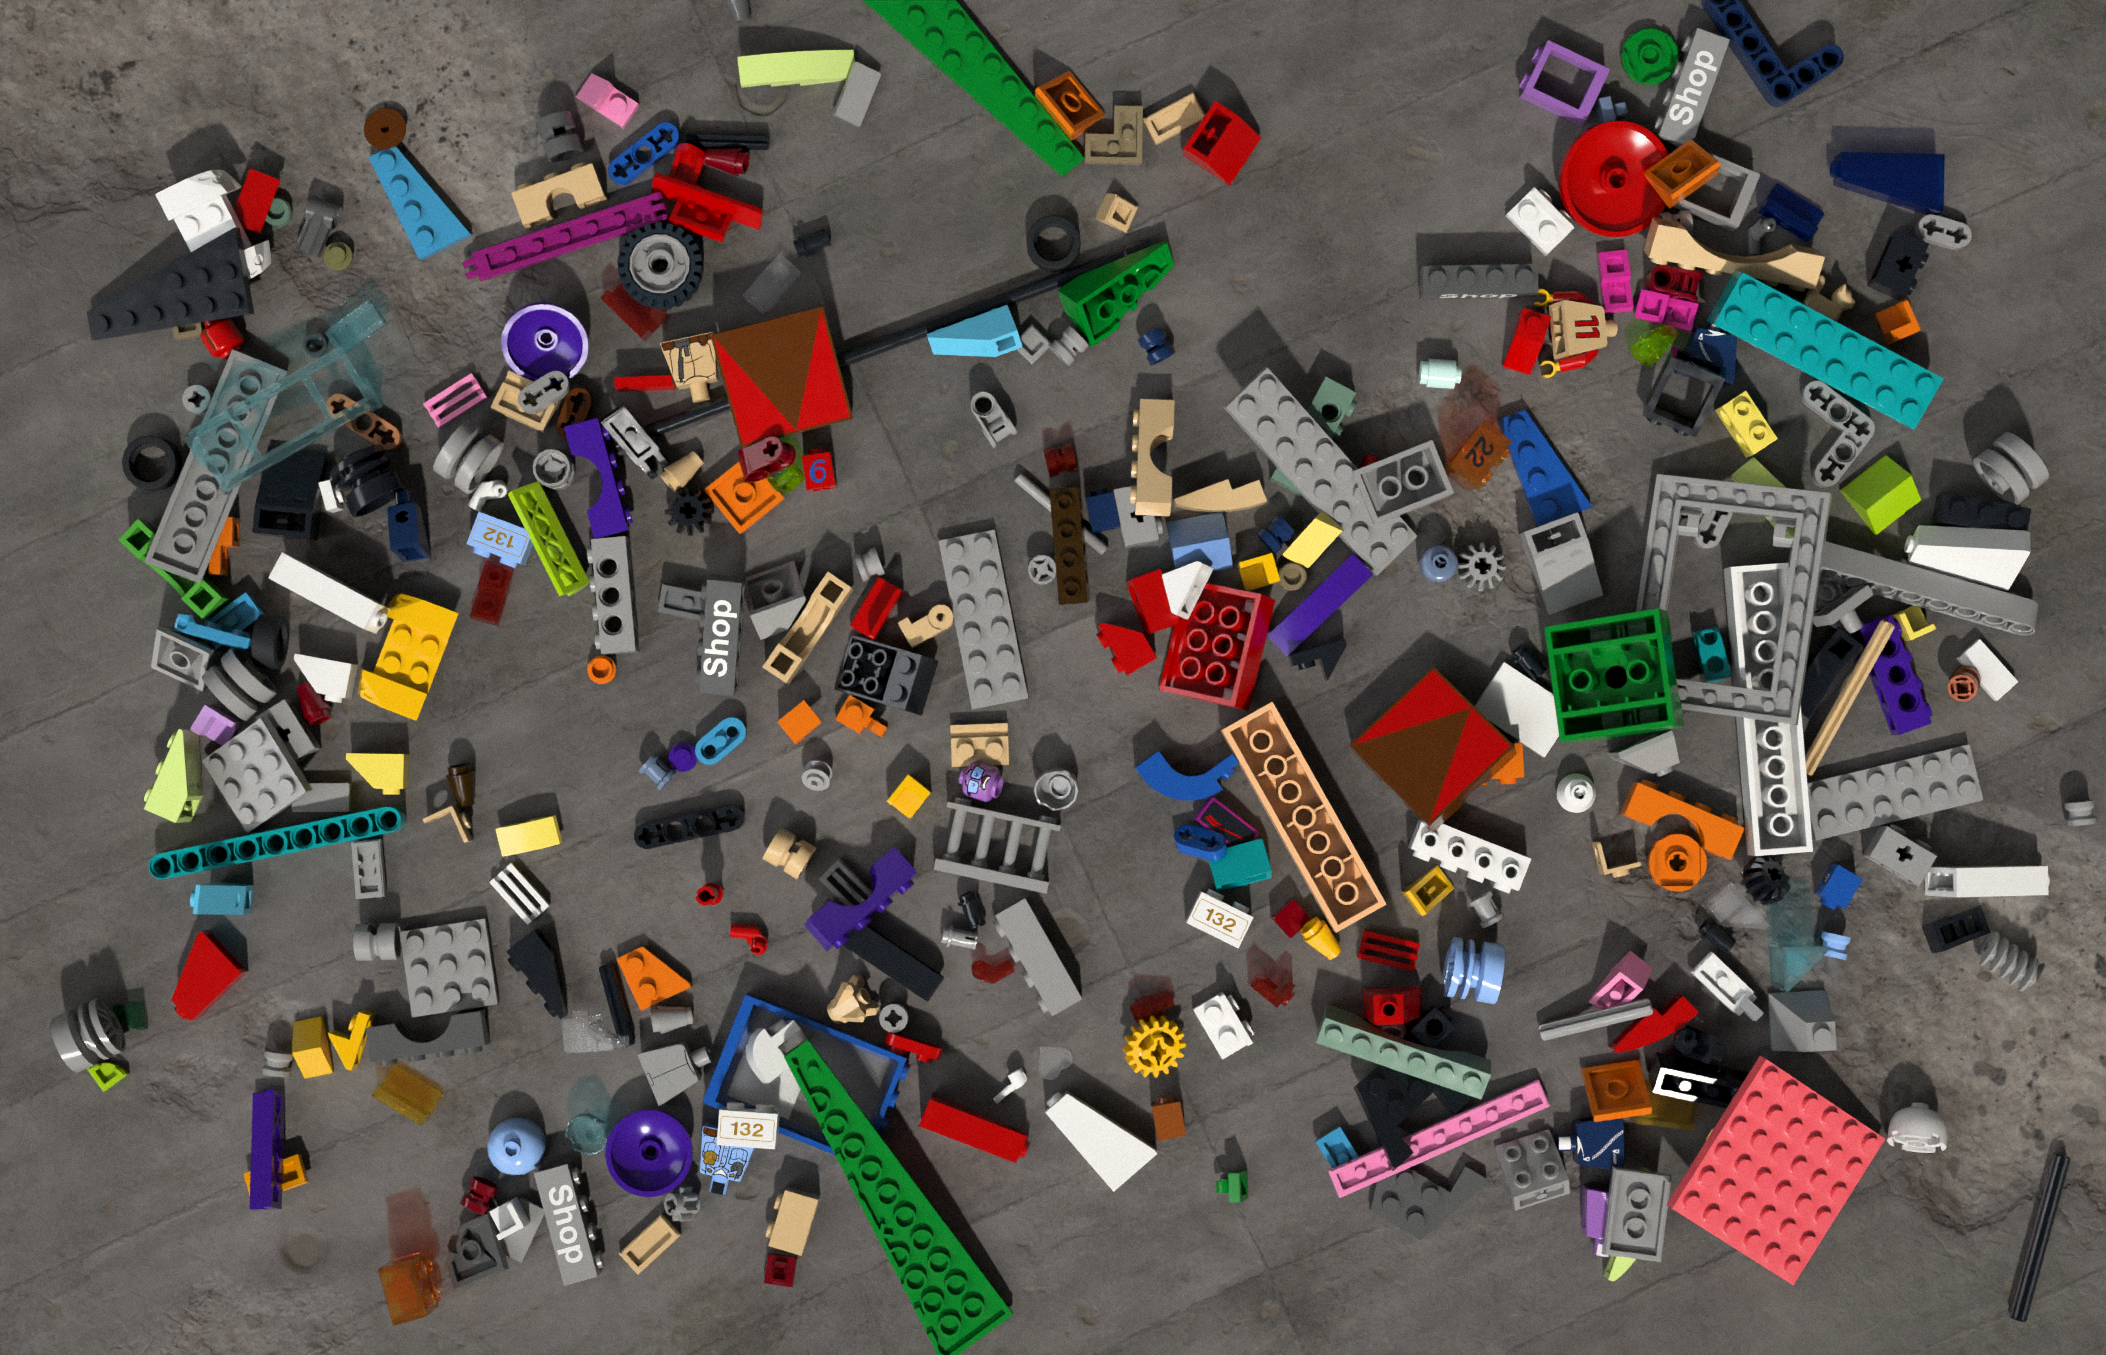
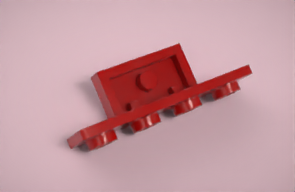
[652,173,763,243]

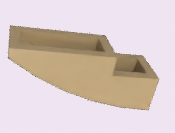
[1173,479,1267,513]

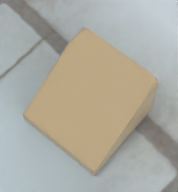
[1096,193,1138,233]

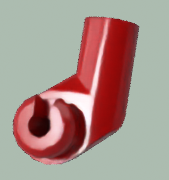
[730,923,768,955]

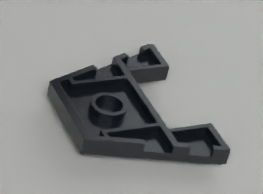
[1354,1065,1473,1171]

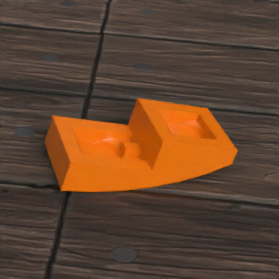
[208,517,240,576]

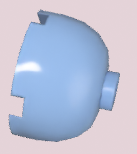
[487,1117,546,1176]

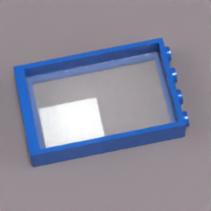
[702,993,911,1155]

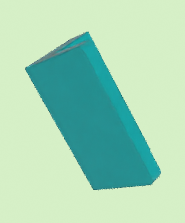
[1208,839,1272,893]

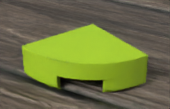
[87,1062,130,1092]

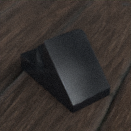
[1288,639,1347,681]

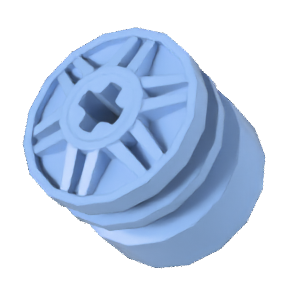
[1443,937,1505,1004]

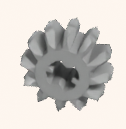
[1457,542,1506,591]

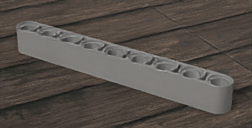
[1788,541,2039,635]

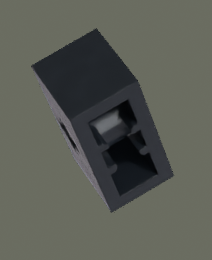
[1868,230,1929,300]

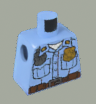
[700,1123,755,1195]

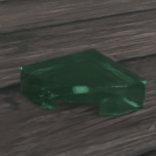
[112,1000,148,1030]

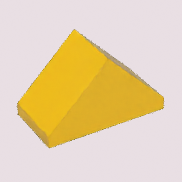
[1401,865,1454,916]
[292,1016,334,1079]

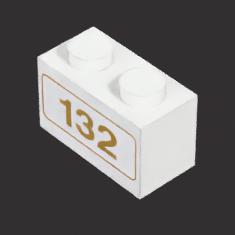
[1185,889,1254,948]
[717,1102,780,1149]

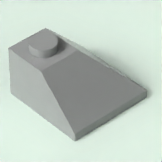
[745,560,806,640]
[1608,730,1680,777]
[1767,990,1837,1052]

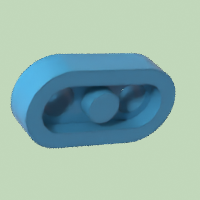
[695,717,747,765]

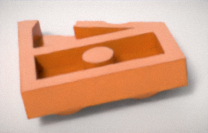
[617,946,692,1011]

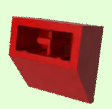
[1182,101,1261,186]

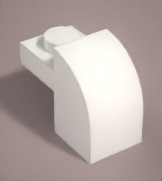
[746,1019,800,1083]

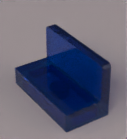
[1757,184,1824,243]

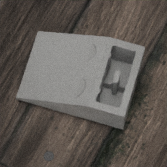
[1519,512,1603,615]

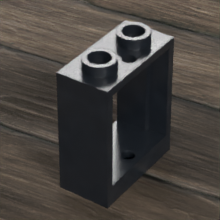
[1643,346,1726,437]

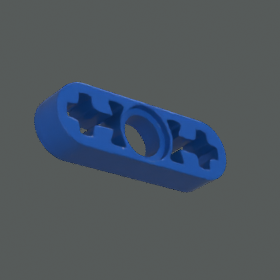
[608,122,680,186]

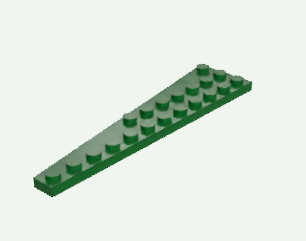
[862,0,1085,178]
[784,1038,1013,1355]

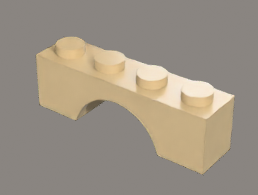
[1130,399,1175,516]
[762,572,854,684]

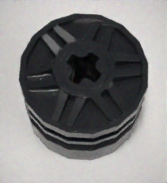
[328,444,406,518]

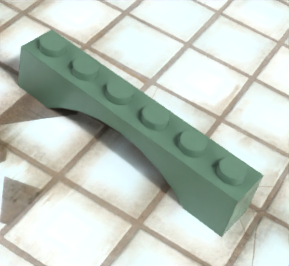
[1316,1004,1491,1099]

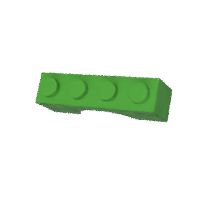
[118,519,231,620]

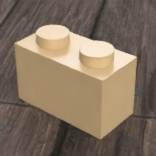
[765,1186,820,1256]

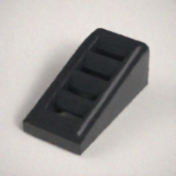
[1922,906,1991,953]

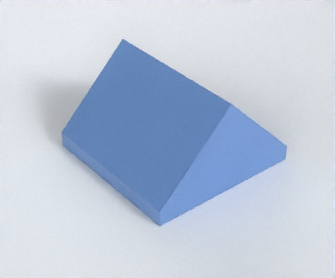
[1166,512,1233,572]

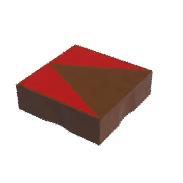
[710,305,853,448]
[1350,666,1517,833]

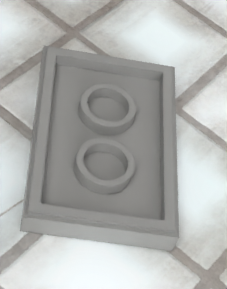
[1601,1166,1672,1262]

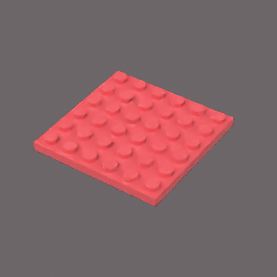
[1666,1056,1885,1285]

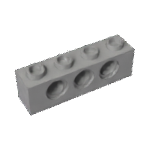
[587,536,639,655]

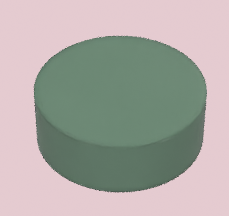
[266,197,293,227]

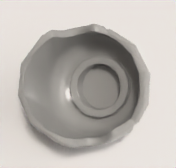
[1034,767,1080,811]

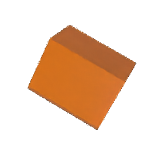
[1035,70,1105,142]
[1644,139,1721,209]

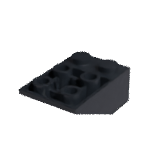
[252,450,327,541]
[834,635,938,716]

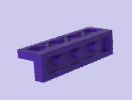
[249,1089,285,1210]

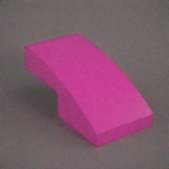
[1598,250,1634,314]
[1634,289,1699,333]

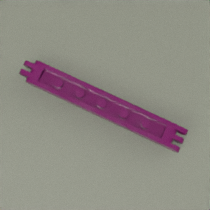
[462,192,670,281]

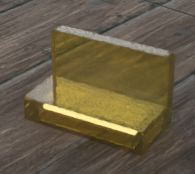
[371,1065,443,1126]
[1630,1093,1695,1131]

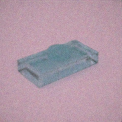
[324,299,388,356]

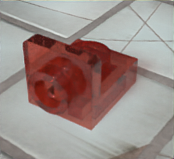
[1248,976,1295,1008]

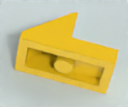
[328,1010,376,1071]

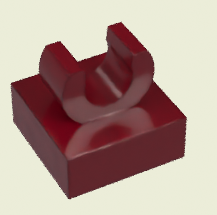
[764,1253,798,1287]

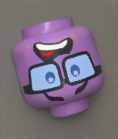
[959,761,1004,802]

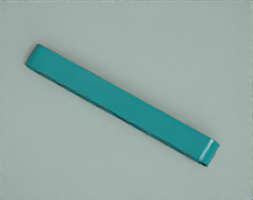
[148,806,407,879]

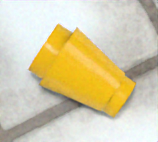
[1300,917,1342,960]

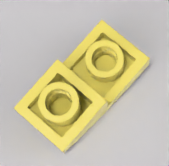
[495,815,563,856]

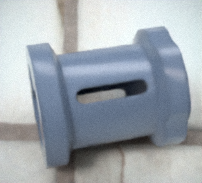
[639,753,677,790]

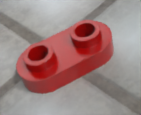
[885,1032,943,1064]

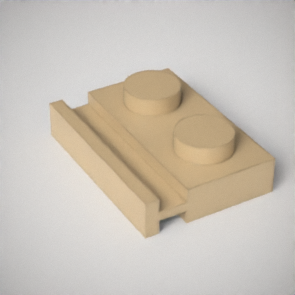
[491,370,558,433]
[950,723,1009,767]

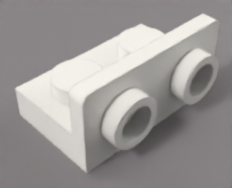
[1506,187,1574,256]
[1193,992,1254,1059]

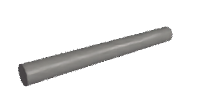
[1014,473,1109,555]

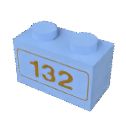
[467,512,533,568]

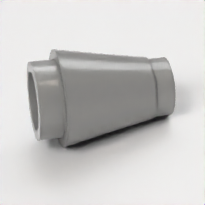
[650,1006,693,1034]

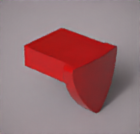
[669,143,706,185]

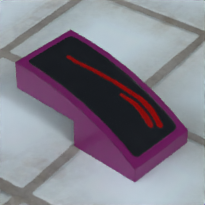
[1194,796,1260,847]

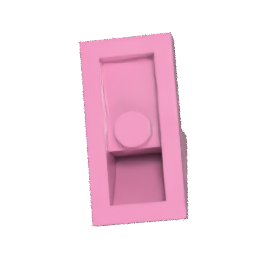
[576,73,640,129]

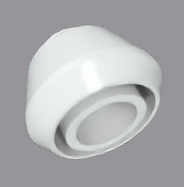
[1556,774,1596,813]

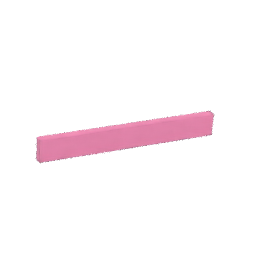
[1327,1079,1550,1198]

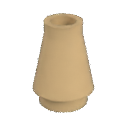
[660,451,704,492]

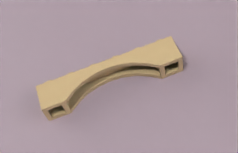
[1644,217,1825,291]

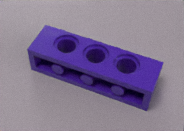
[1854,615,1932,735]

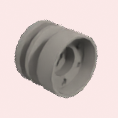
[50,997,126,1073]

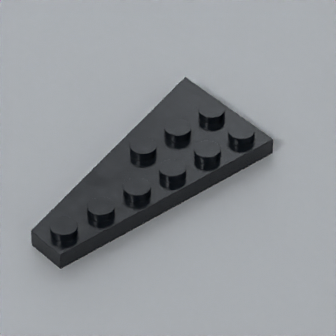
[87,227,254,341]

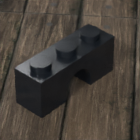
[1932,493,2031,531]

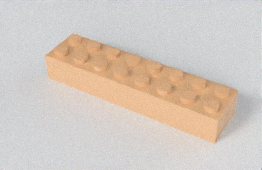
[1220,702,1386,933]

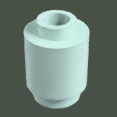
[1419,358,1462,389]

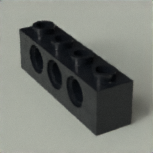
[1649,1052,1749,1109]

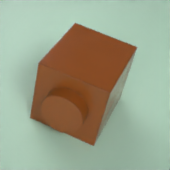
[1151,1095,1186,1141]

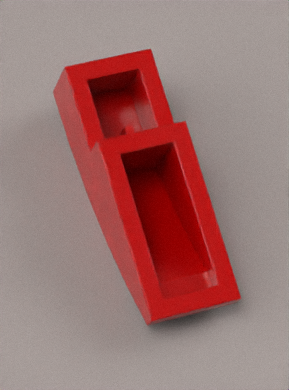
[1608,994,1699,1053]

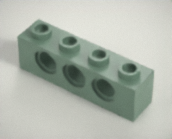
[1270,377,1357,496]

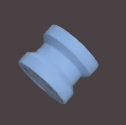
[1818,931,1851,960]

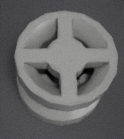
[182,385,214,416]
[854,547,885,582]
[1028,555,1056,585]
[2065,800,2097,826]
[879,1002,909,1033]
[261,1050,294,1077]

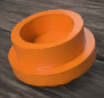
[587,655,617,684]

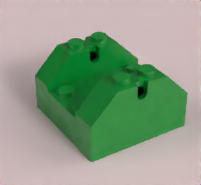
[1544,608,1684,743]

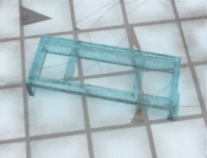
[183,346,383,496]

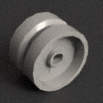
[433,420,504,494]
[1973,432,2049,506]
[202,648,277,721]

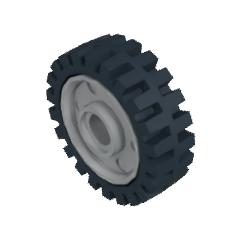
[617,222,703,310]

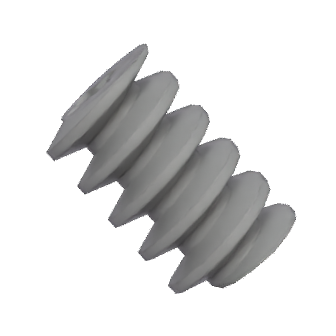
[1978,931,2045,992]

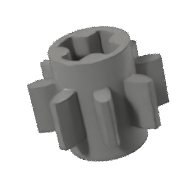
[664,1186,701,1221]

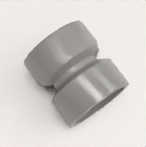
[533,449,576,490]
[353,923,402,961]

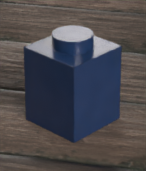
[1085,489,1121,533]

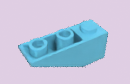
[926,305,1022,357]
[190,881,254,915]

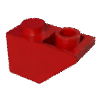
[1096,623,1157,676]

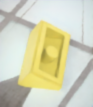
[1282,511,1344,568]

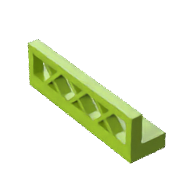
[508,481,590,597]

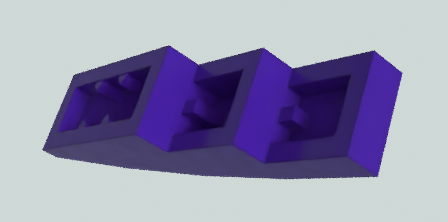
[1267,553,1374,656]

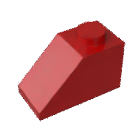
[1502,308,1551,375]

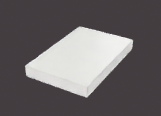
[1474,662,1559,758]

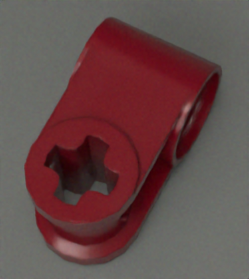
[1644,265,1703,303]
[737,436,796,482]

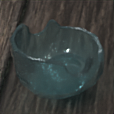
[565,1112,612,1156]

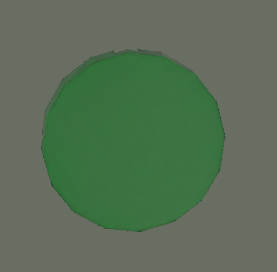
[1620,27,1679,86]

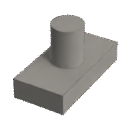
[1813,585,1874,634]

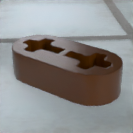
[556,388,594,441]

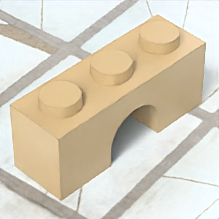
[511,162,608,230]

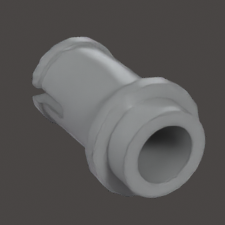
[941,924,978,950]

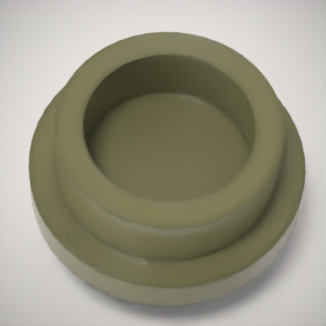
[323,242,353,271]

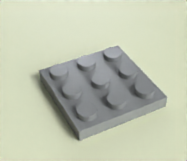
[202,716,313,834]
[399,918,499,1017]

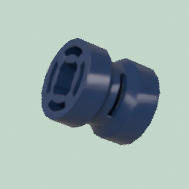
[1137,327,1176,366]
[1256,514,1296,554]

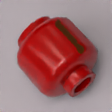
[200,318,244,360]

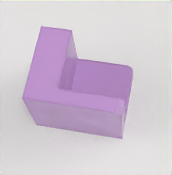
[190,705,241,746]

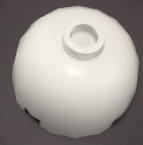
[1887,1103,1948,1153]

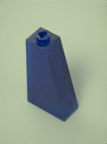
[1830,152,1945,215]

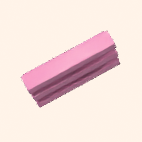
[423,373,488,429]

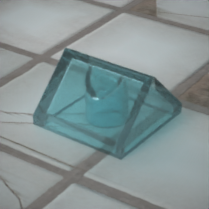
[1770,943,1828,992]

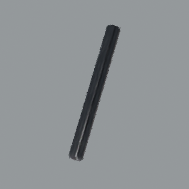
[2010,1153,2070,1322]

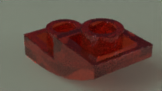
[470,560,514,627]

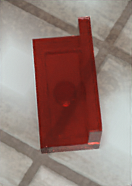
[600,283,667,342]

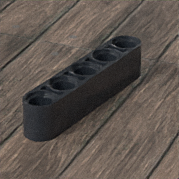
[823,899,944,1002]

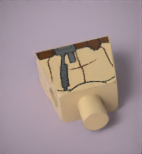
[660,332,719,403]

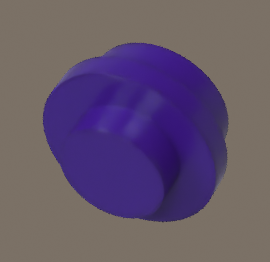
[669,743,698,772]

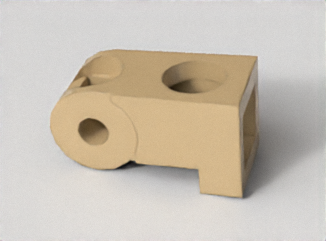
[898,605,953,649]

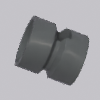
[536,111,584,162]

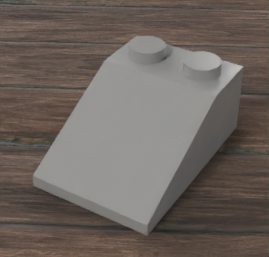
[1352,440,1454,525]

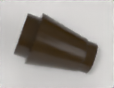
[446,763,475,807]

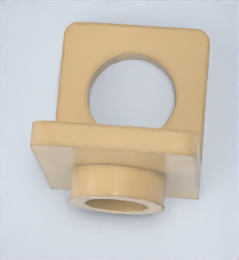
[423,805,473,843]
[1592,841,1642,878]

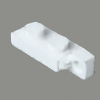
[1690,951,1764,1021]

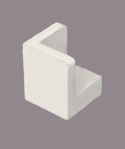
[490,1197,530,1240]

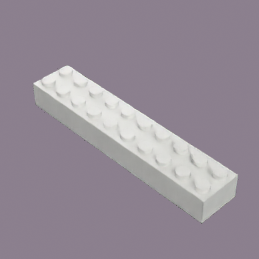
[1723,562,1813,856]

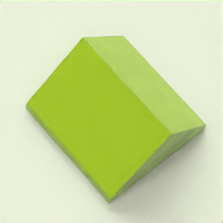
[1840,455,1921,535]

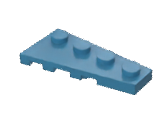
[369,146,472,261]

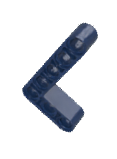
[1701,0,1844,107]

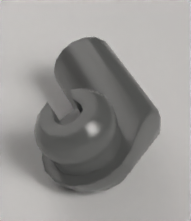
[1746,216,1776,256]

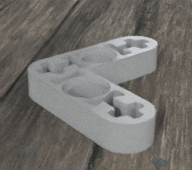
[1800,381,1875,488]

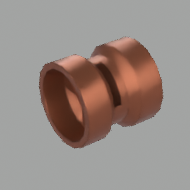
[1948,666,1981,702]

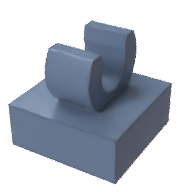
[1594,96,1628,124]

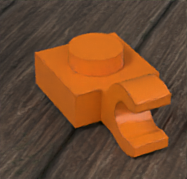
[835,695,888,737]

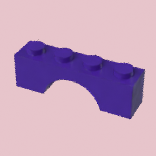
[564,418,633,539]
[804,847,917,951]

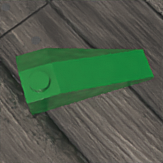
[1057,241,1174,347]

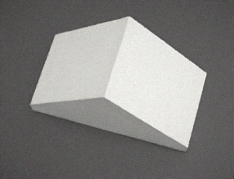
[1162,561,1214,620]

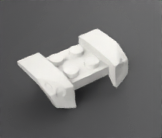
[155,170,271,279]

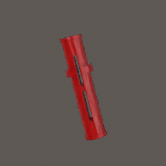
[696,882,724,906]

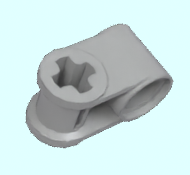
[971,392,1017,448]

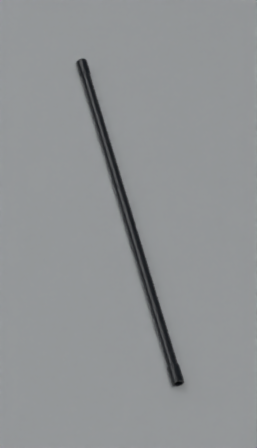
[610,238,1151,453]

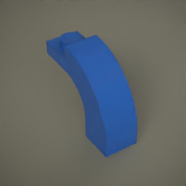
[1135,751,1239,801]

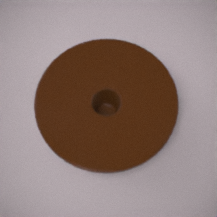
[364,108,406,150]

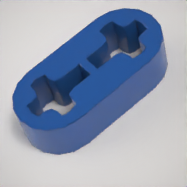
[1174,825,1227,861]

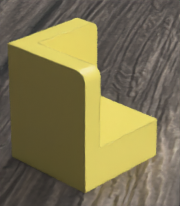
[1892,605,1936,642]

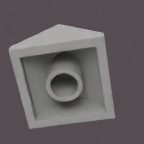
[151,625,223,692]

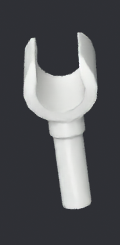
[993,1068,1027,1104]

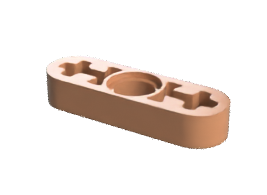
[326,394,403,451]

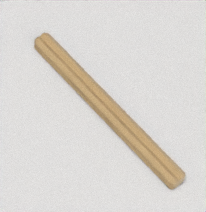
[1805,620,1895,775]

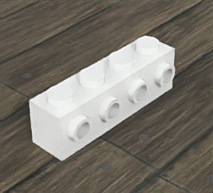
[1408,820,1531,894]

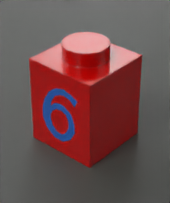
[802,448,837,492]

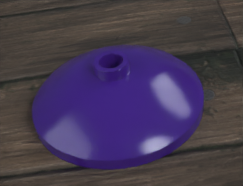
[501,302,589,384]
[605,1109,693,1197]

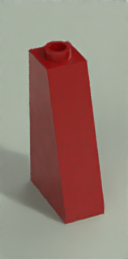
[1363,986,1422,1025]
[919,1093,1030,1163]

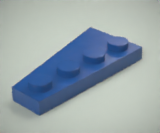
[1497,410,1592,527]

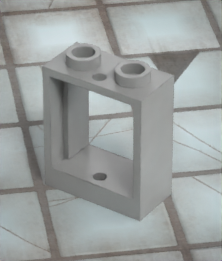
[1673,153,1761,232]

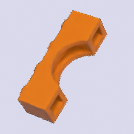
[1620,779,1745,860]

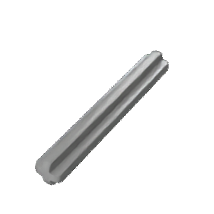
[1539,998,1653,1041]

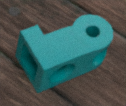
[1692,627,1732,683]

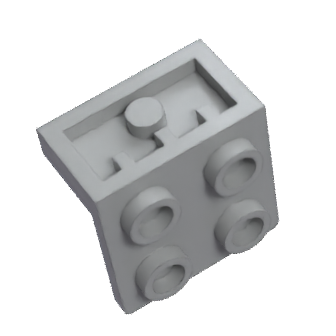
[1495,1130,1570,1211]

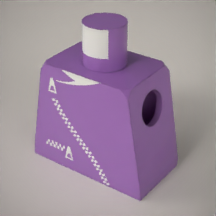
[1582,1186,1610,1257]

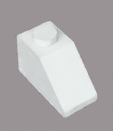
[294,654,358,703]

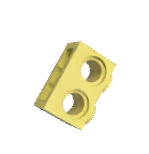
[1715,391,1778,458]

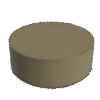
[1278,562,1307,591]

